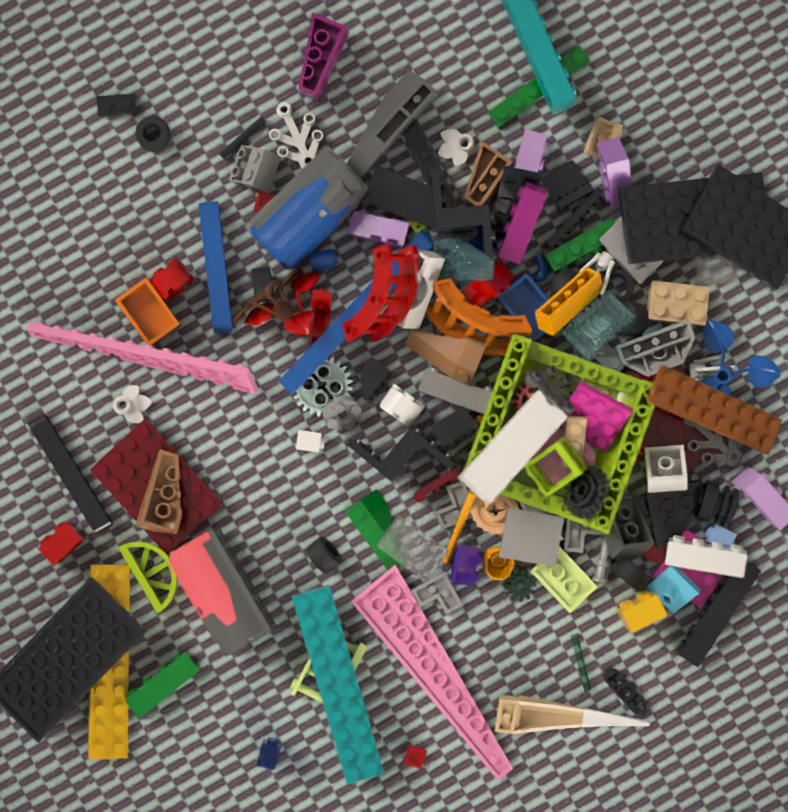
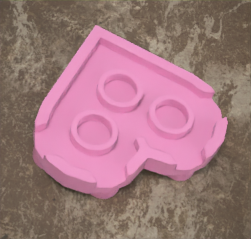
[532,427,595,484]

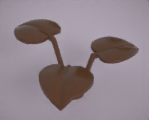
[232,268,304,329]

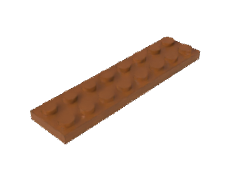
[646,365,782,455]

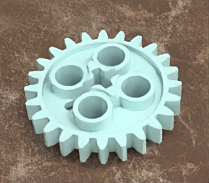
[293,357,353,417]

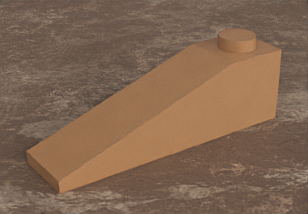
[405,329,487,386]

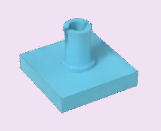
[646,565,701,614]

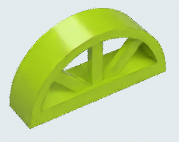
[118,541,178,614]

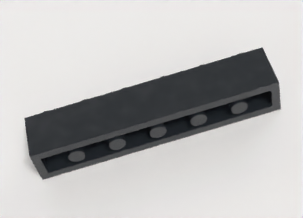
[676,561,761,667]

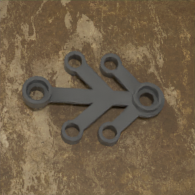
[525,366,575,414]
[682,418,742,466]

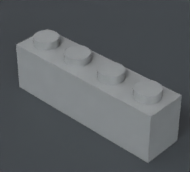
[418,367,493,415]

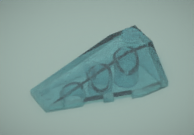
[433,235,494,281]

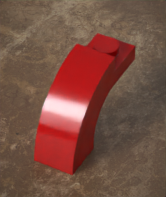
[308,289,333,344]

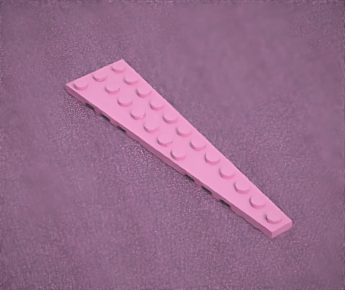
[26,322,258,395]
[351,564,513,781]

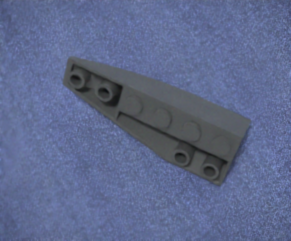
[347,70,437,179]

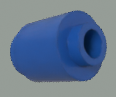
[309,249,338,271]

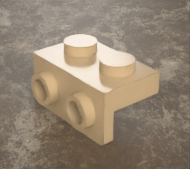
[583,117,623,160]

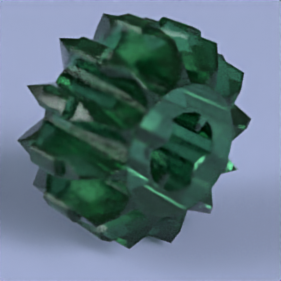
[503,569,537,602]

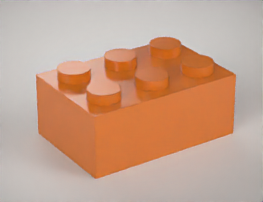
[115,278,182,346]

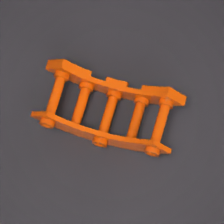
[425,278,532,357]

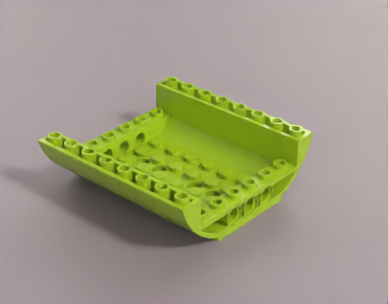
[465,334,655,534]

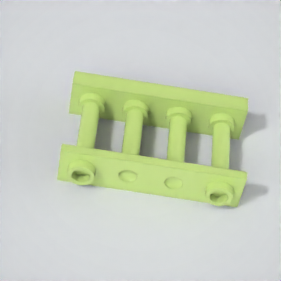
[290,641,368,703]

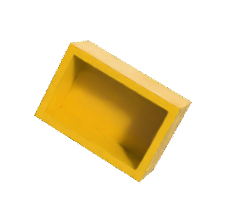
[616,590,668,633]

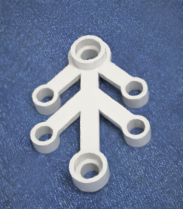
[269,102,323,169]

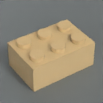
[647,281,710,327]

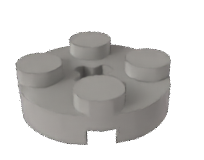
[323,396,362,430]

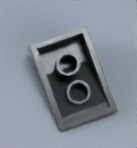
[605,492,654,559]

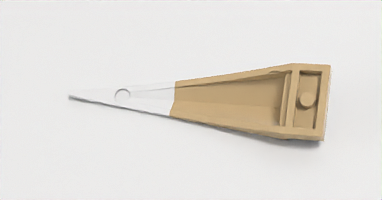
[495,695,650,734]

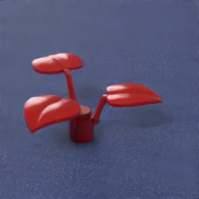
[244,272,320,337]

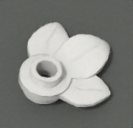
[438,129,474,166]
[113,385,152,423]

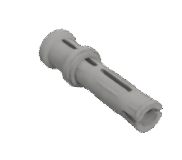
[592,533,612,584]

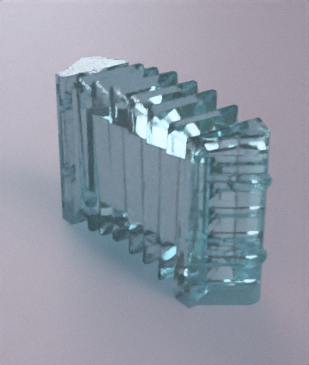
[561,290,636,360]

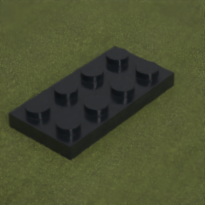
[491,165,543,237]

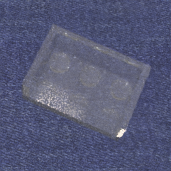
[376,515,449,582]

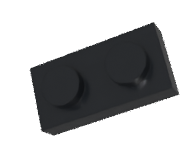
[97,94,137,116]

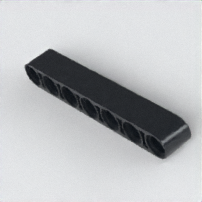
[27,413,113,535]

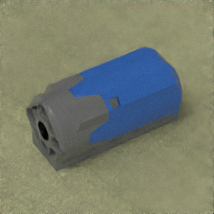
[244,146,369,269]

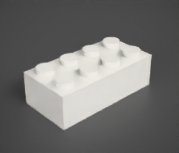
[665,535,747,577]

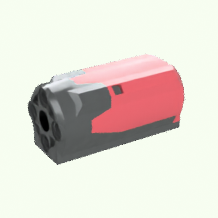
[169,526,277,657]

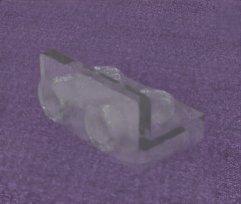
[696,256,738,286]

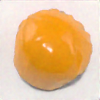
[482,546,515,580]

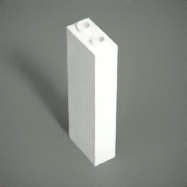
[458,390,568,504]

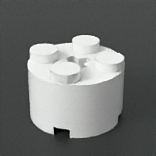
[379,384,425,427]

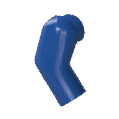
[533,253,549,282]

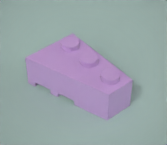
[515,129,549,172]

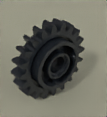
[564,465,610,519]

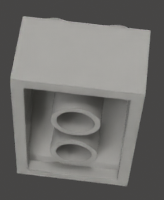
[599,218,664,284]

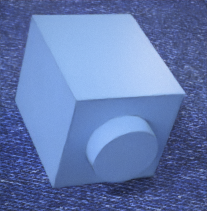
[705,524,737,547]

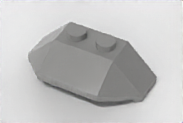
[616,319,695,377]

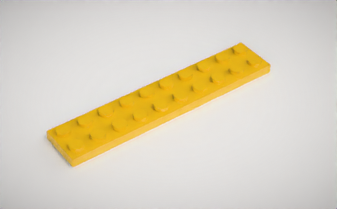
[88,565,130,760]

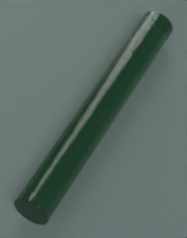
[570,633,592,691]

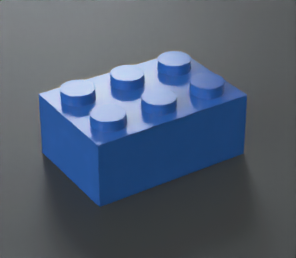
[496,273,549,342]

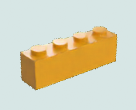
[535,267,603,336]

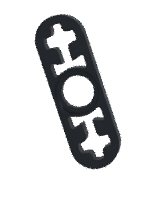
[603,668,647,714]

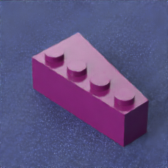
[298,12,350,101]
[497,182,548,265]

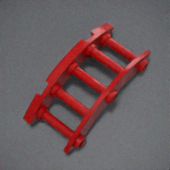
[342,244,419,342]

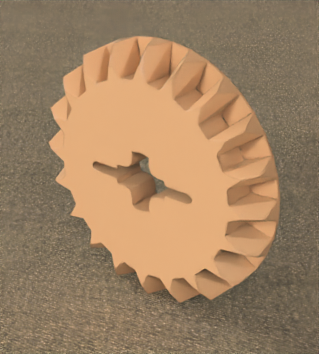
[470,494,519,535]

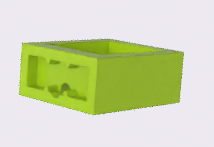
[524,436,587,497]

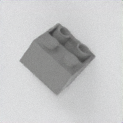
[229,145,281,193]

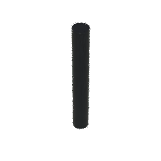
[219,116,266,160]

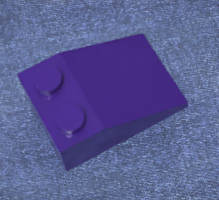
[449,543,483,586]

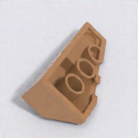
[136,450,182,535]

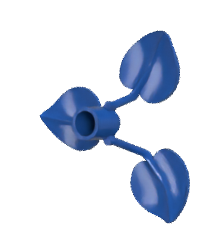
[701,320,781,395]

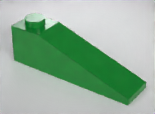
[345,489,405,570]

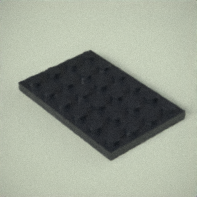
[681,164,788,290]

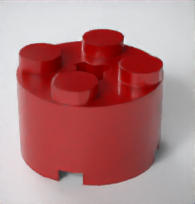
[150,257,195,302]

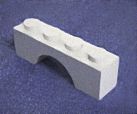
[398,250,445,329]

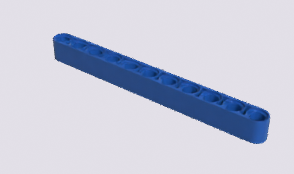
[278,229,435,395]

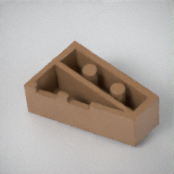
[464,141,515,206]

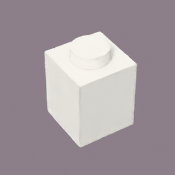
[296,430,325,453]

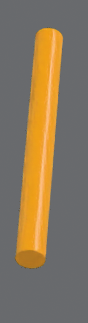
[442,491,476,564]

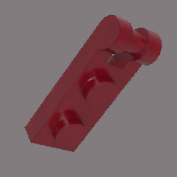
[414,466,462,502]

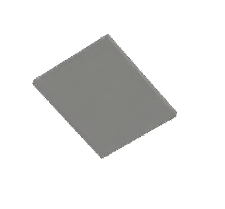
[499,507,564,567]

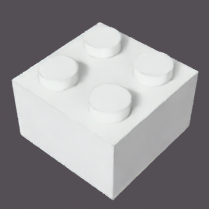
[644,445,687,493]

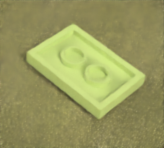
[530,546,597,613]

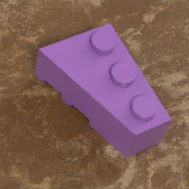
[596,137,632,210]

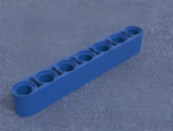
[199,201,233,334]

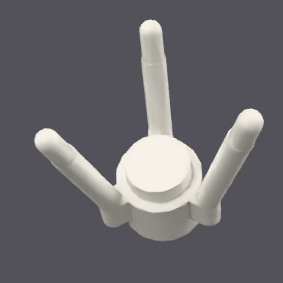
[580,251,615,295]
[689,353,735,381]

